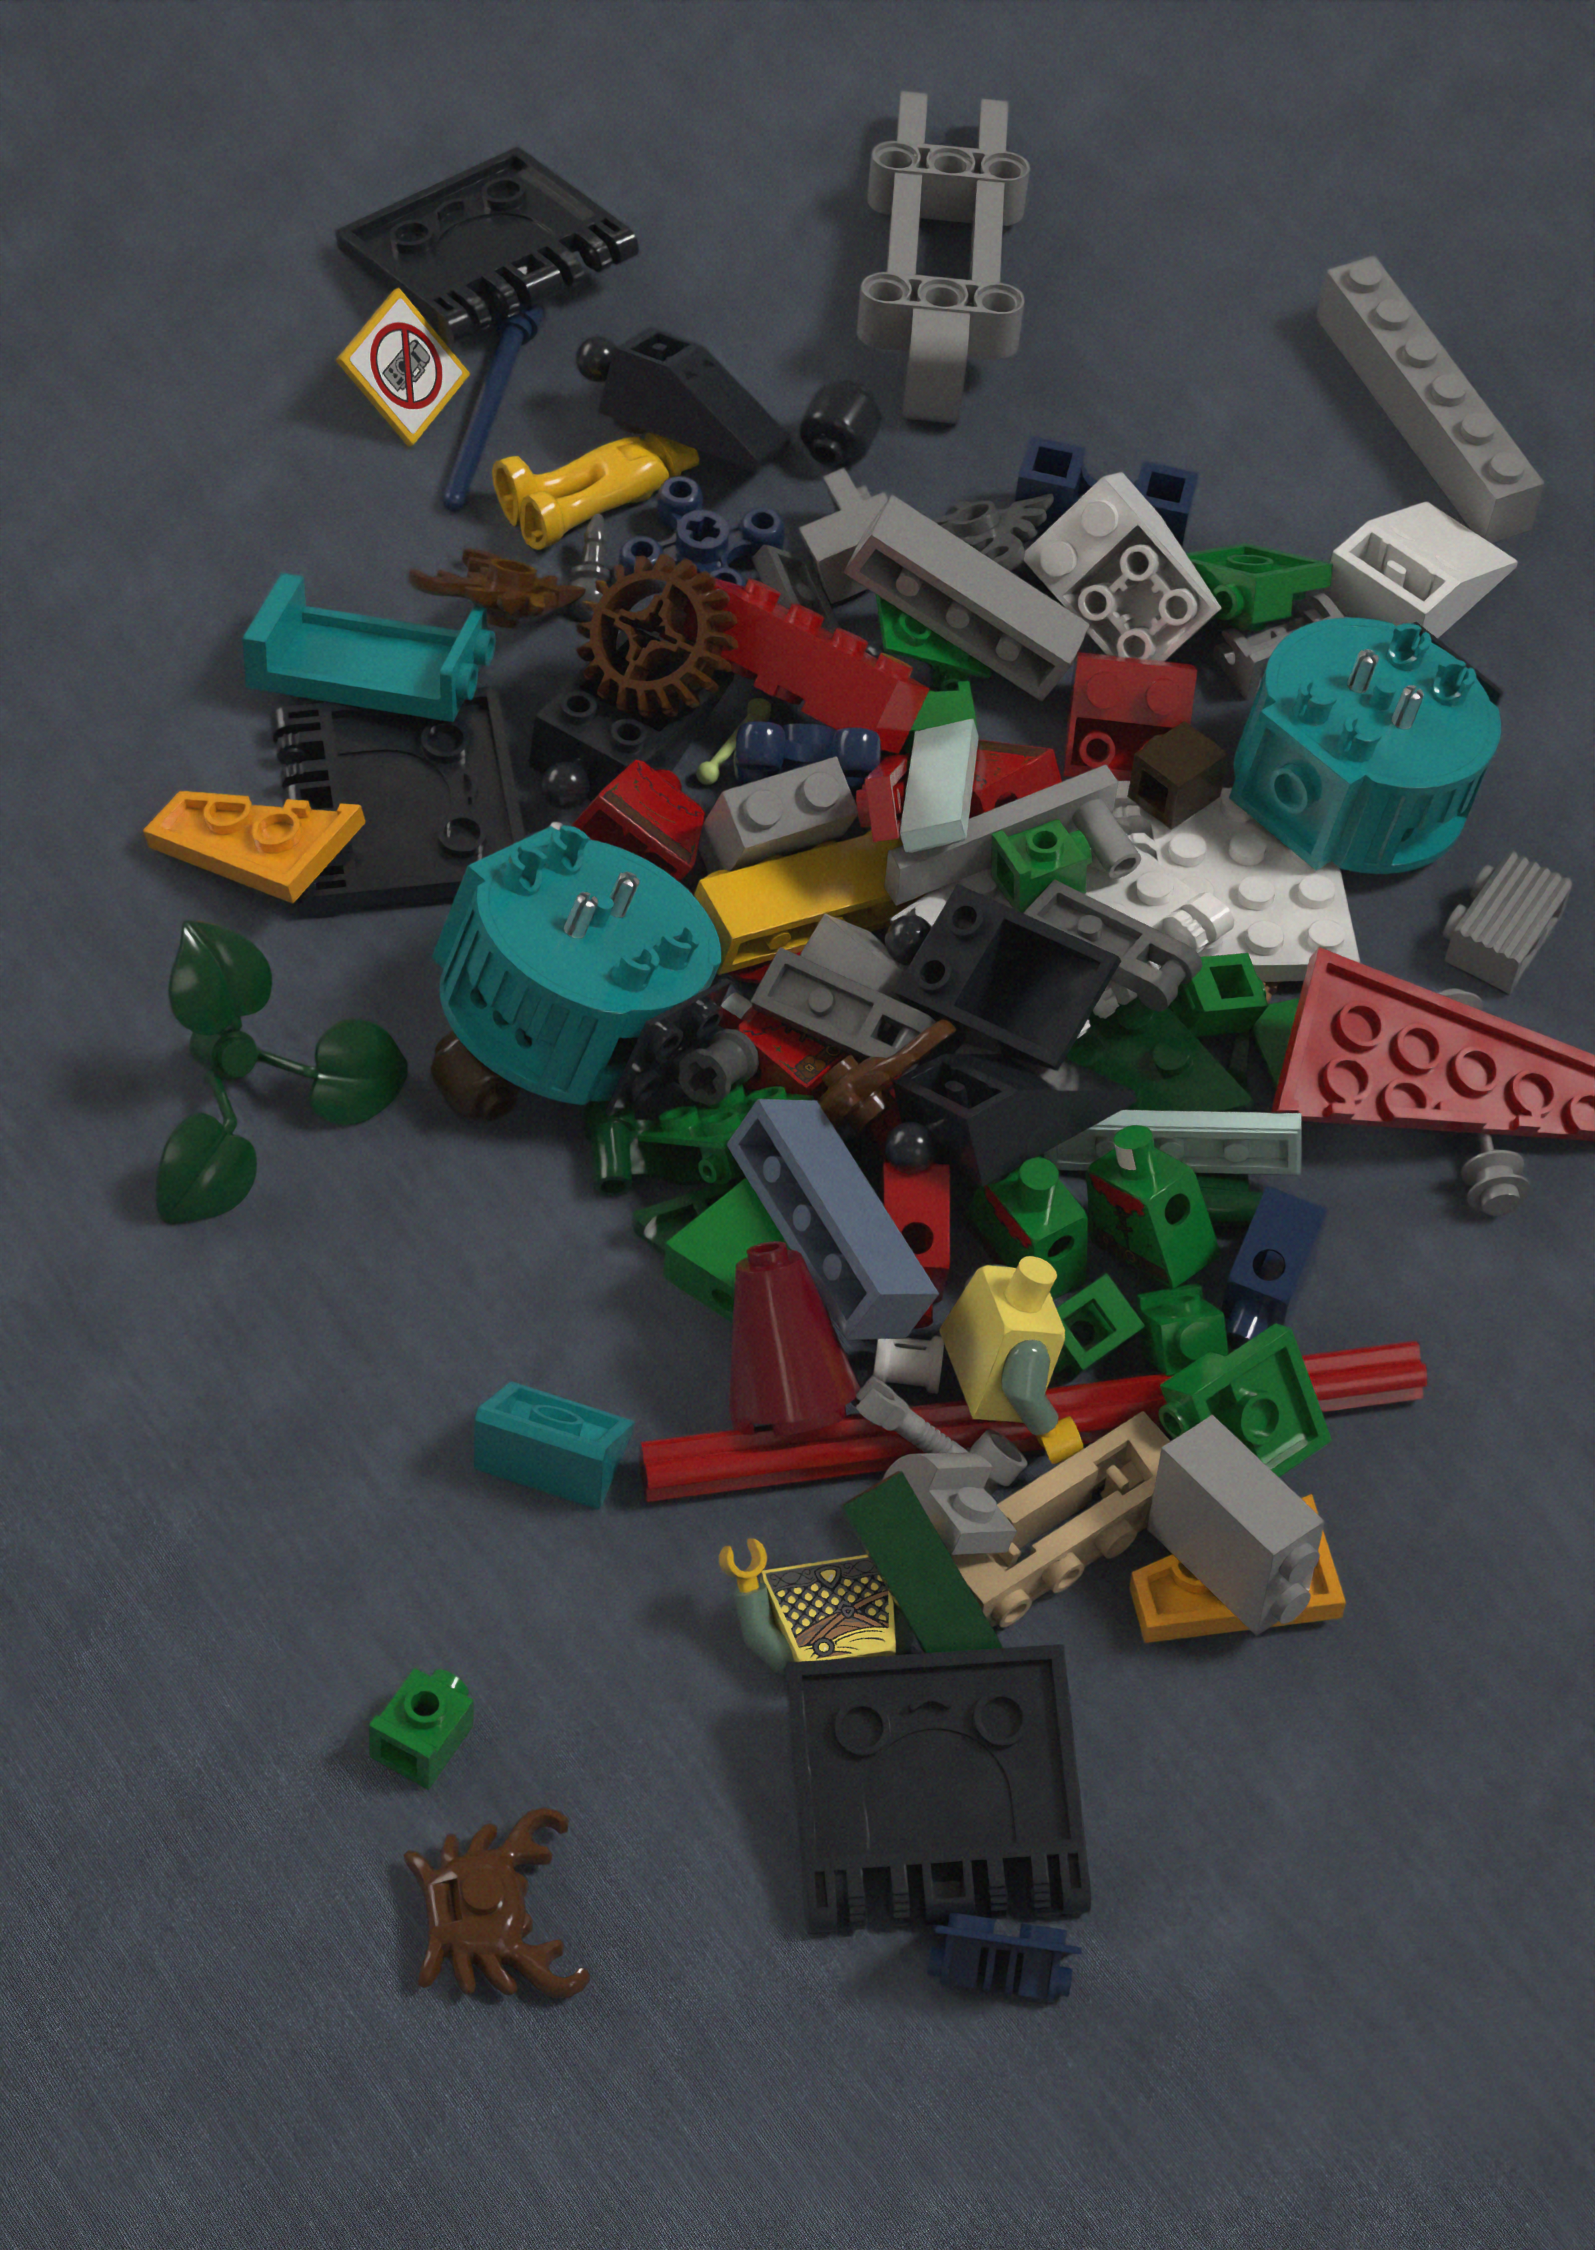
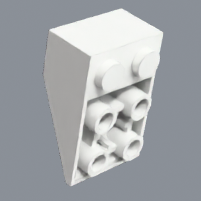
[1024,472,1222,662]
[1323,501,1518,638]

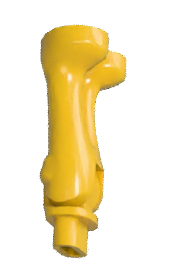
[492,432,699,550]

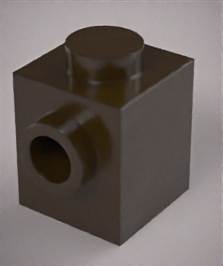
[1127,721,1229,830]

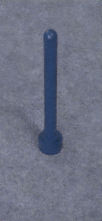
[442,300,544,512]

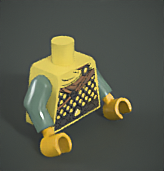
[939,1256,1084,1464]
[719,1538,915,1676]

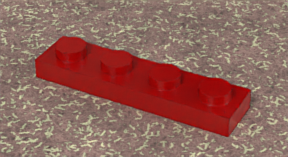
[856,752,912,842]

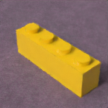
[694,830,927,975]

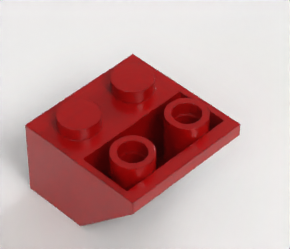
[1063,652,1197,781]

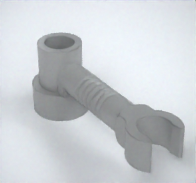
[856,1376,1027,1496]

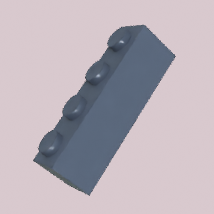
[726,1099,939,1340]

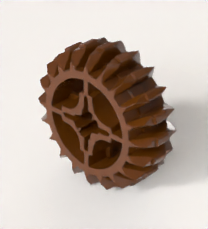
[575,554,738,719]

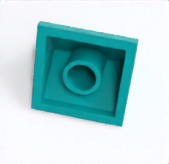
[474,1381,636,1510]

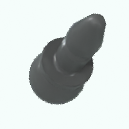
[566,514,612,622]

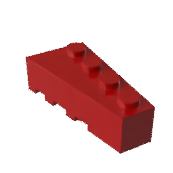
[659,573,930,754]

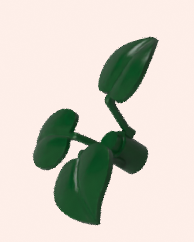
[155,920,408,1224]

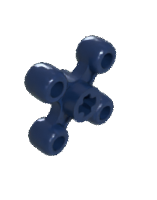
[618,476,785,587]
[733,721,881,796]

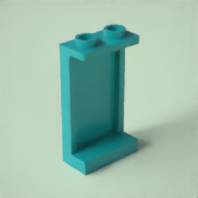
[242,573,496,722]

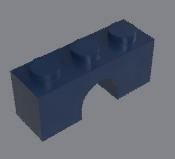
[1014,435,1199,549]

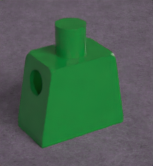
[663,1178,824,1323]

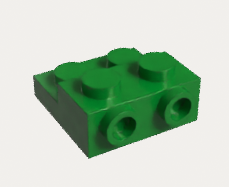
[1186,543,1333,631]
[1159,1323,1332,1477]

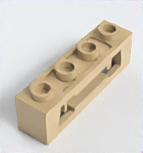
[945,1411,1171,1627]

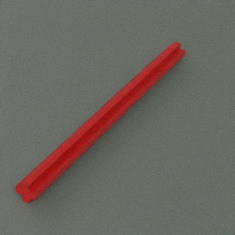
[638,1341,1427,1502]

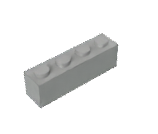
[843,495,1090,701]

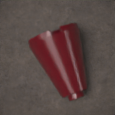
[728,1241,861,1436]

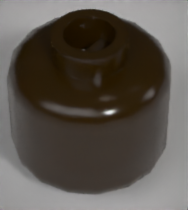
[430,1031,521,1121]

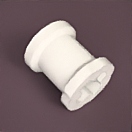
[873,1336,944,1394]

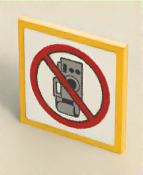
[335,288,471,447]

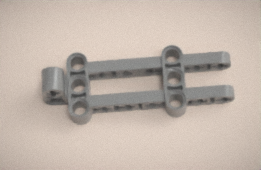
[856,91,1030,424]

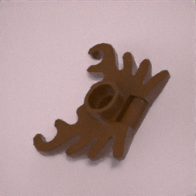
[408,548,586,629]
[818,1019,957,1134]
[404,1807,590,1998]

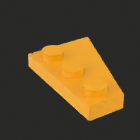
[143,791,366,903]
[1129,1494,1346,1643]

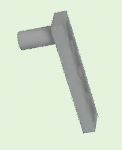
[884,765,1141,905]

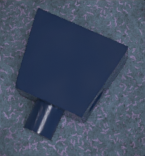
[1221,1185,1328,1350]

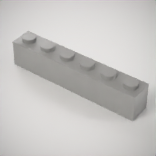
[1316,256,1545,543]

